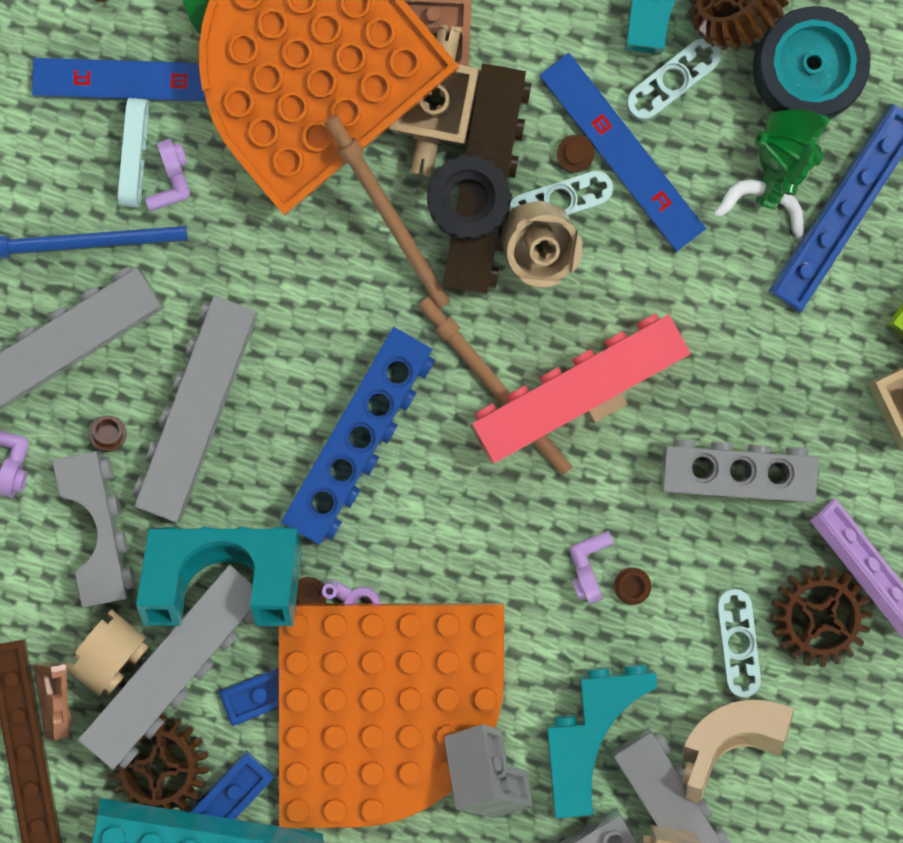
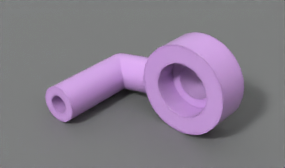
[145,138,190,212]
[0,430,29,498]
[570,531,614,605]
[322,578,381,604]

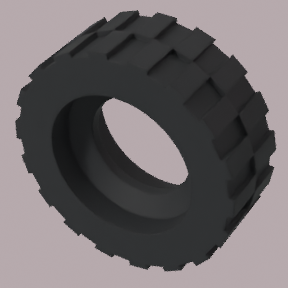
[427,154,511,241]

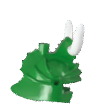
[714,109,831,242]

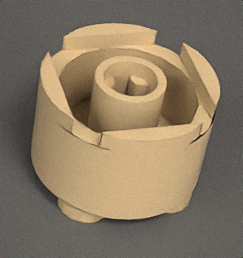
[501,201,582,287]
[66,610,149,697]

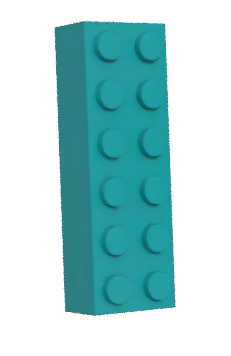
[91,798,324,843]

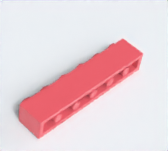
[469,313,691,464]

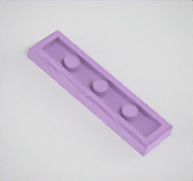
[810,498,903,638]

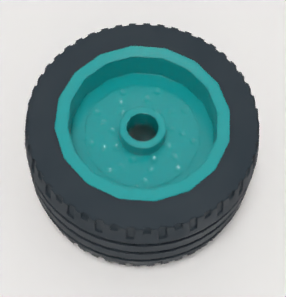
[753,6,871,119]

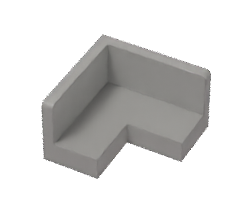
[444,724,533,818]

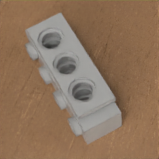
[660,439,819,503]

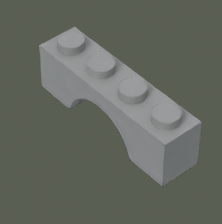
[52,451,136,608]

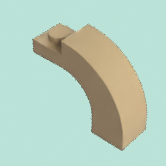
[682,700,794,803]

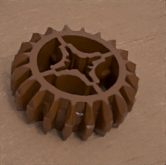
[688,0,789,51]
[769,565,872,667]
[109,714,210,810]

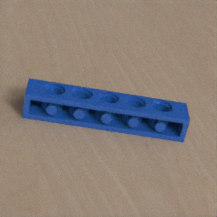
[281,326,435,545]

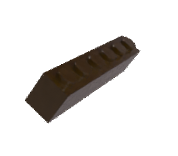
[443,63,532,296]

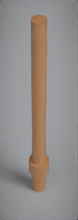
[324,114,450,308]
[418,296,573,476]

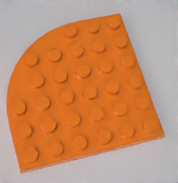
[199,0,460,216]
[279,603,505,828]

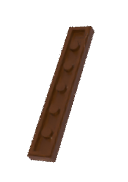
[0,639,62,843]

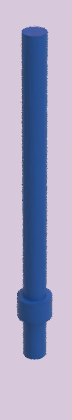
[0,226,188,258]

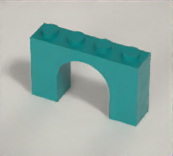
[136,527,302,626]

